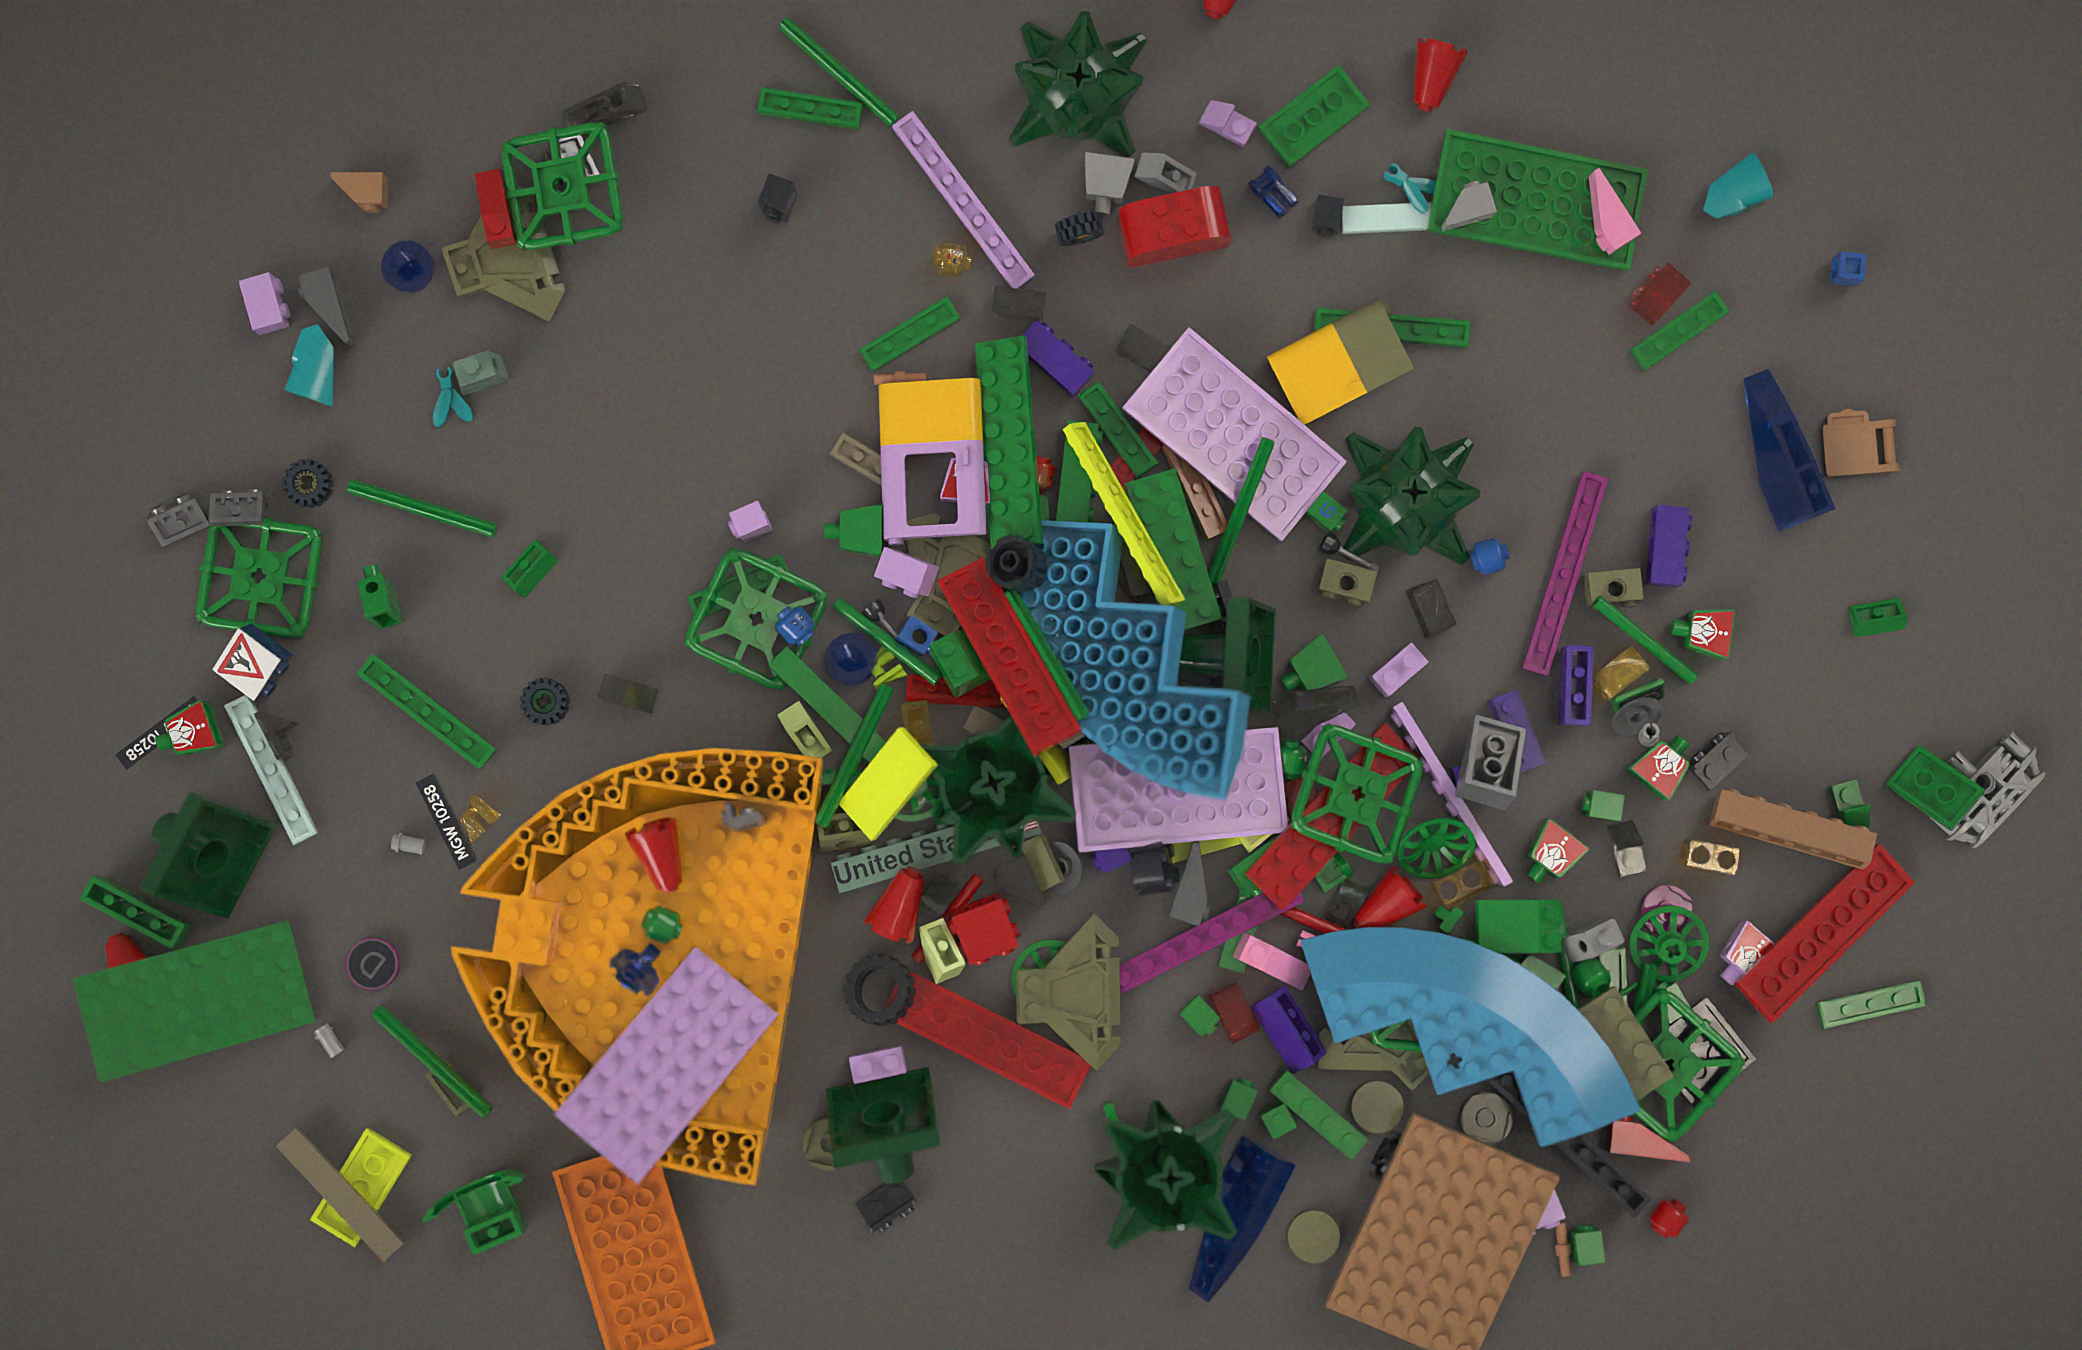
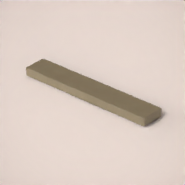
[276,1127,405,1262]

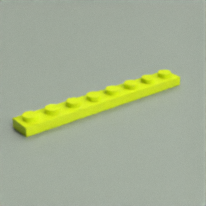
[1063,422,1185,606]

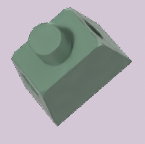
[453,351,510,396]

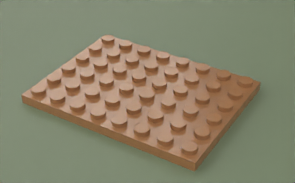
[1325,1113,1560,1350]

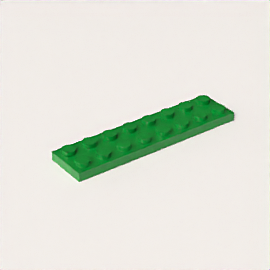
[975,336,1043,549]

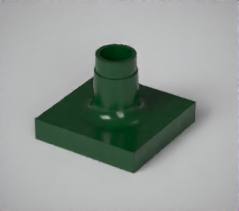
[1179,597,1276,712]
[139,791,277,919]
[826,1067,941,1184]

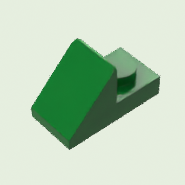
[1829,779,1870,830]

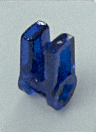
[1248,166,1299,219]

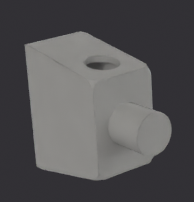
[1085,152,1134,216]
[1562,918,1624,963]

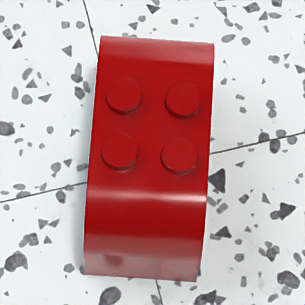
[1117,186,1231,269]

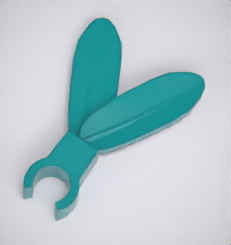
[1383,163,1436,214]
[433,367,473,427]

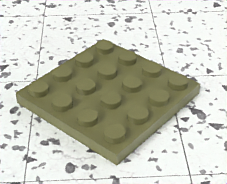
[1577,986,1674,1134]

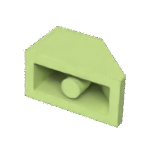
[777,701,833,758]
[919,918,966,984]

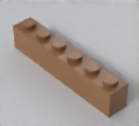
[1709,788,1877,870]

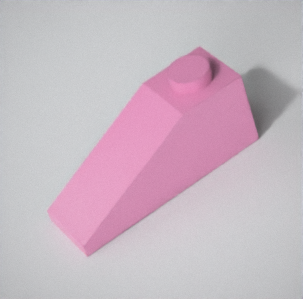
[1589,168,1641,255]
[1232,933,1311,991]

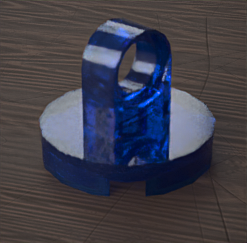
[381,240,434,293]
[825,633,878,686]
[609,943,661,996]

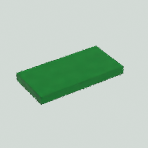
[1257,65,1371,168]

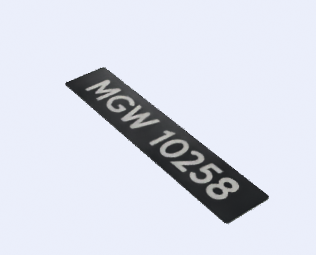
[116,696,198,770]
[416,774,476,870]

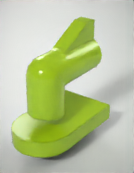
[868,646,908,690]

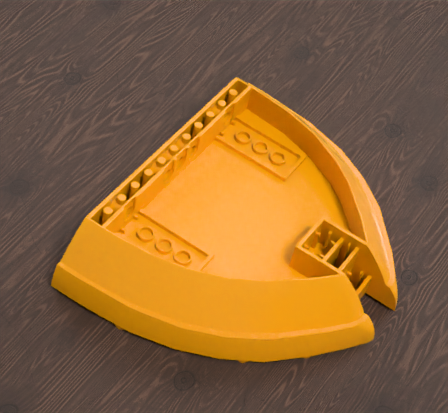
[451,748,823,1185]

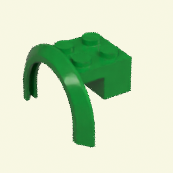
[422,1169,528,1255]

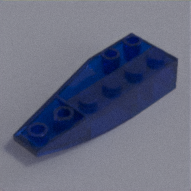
[1744,369,1836,532]
[1188,1136,1296,1302]

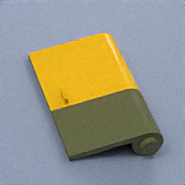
[1267,299,1414,425]

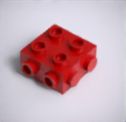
[947,892,1021,965]

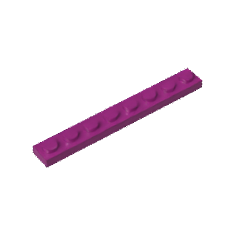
[1521,471,1609,677]
[1119,893,1305,994]

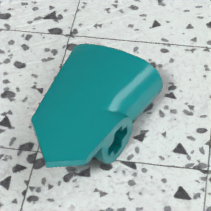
[1703,153,1773,219]
[284,324,334,407]

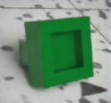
[1433,905,1464,935]

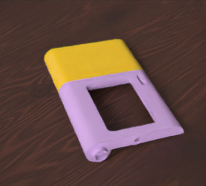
[878,378,986,546]

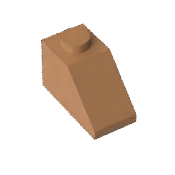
[330,172,388,213]

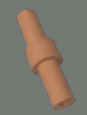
[874,371,926,385]
[1555,1222,1572,1277]

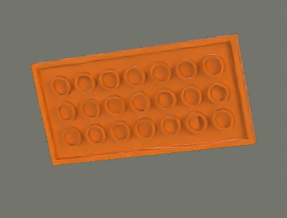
[552,1155,716,1350]

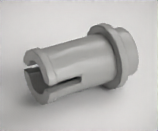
[1638,723,1660,747]
[391,832,426,855]
[314,1023,345,1059]

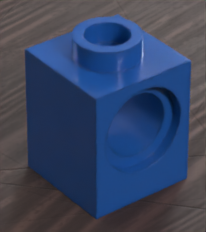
[1830,251,1867,286]
[895,615,938,657]

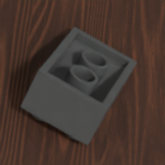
[1455,715,1526,811]

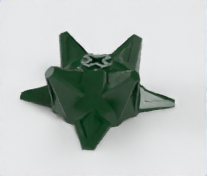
[1009,11,1147,158]
[1343,427,1480,565]
[919,715,1077,865]
[1094,1100,1237,1250]

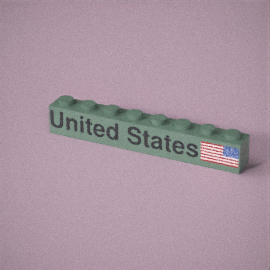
[831,821,1041,893]

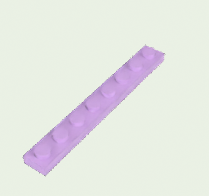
[892,111,1035,291]
[1390,702,1513,887]

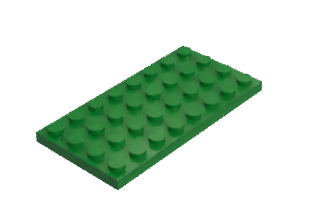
[1426,129,1648,272]
[72,920,315,1083]

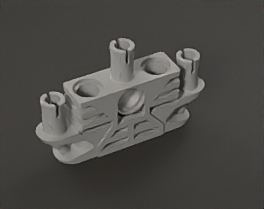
[1929,731,2046,848]

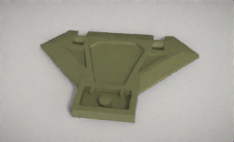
[441,178,566,322]
[906,513,1005,637]
[1016,913,1121,1071]
[1318,1019,1429,1091]

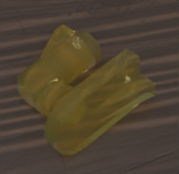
[460,794,501,842]

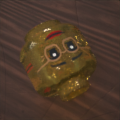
[932,241,971,277]

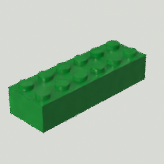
[1124,468,1222,632]

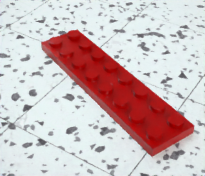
[937,557,1081,756]
[1244,723,1419,910]
[1734,843,1915,1023]
[884,971,1091,1109]

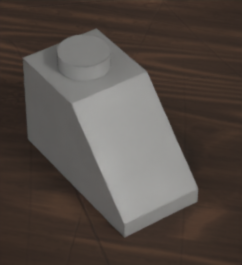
[1134,153,1197,193]
[1441,181,1497,232]

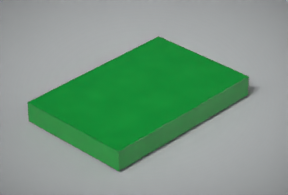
[1886,744,1985,832]

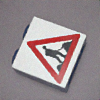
[212,623,293,701]

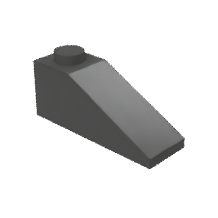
[297,267,355,347]
[1169,841,1211,926]

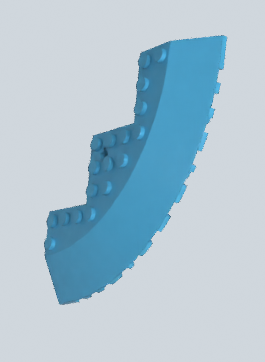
[1019,520,1250,800]
[1300,927,1640,1147]

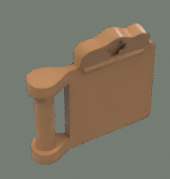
[1822,409,1900,477]

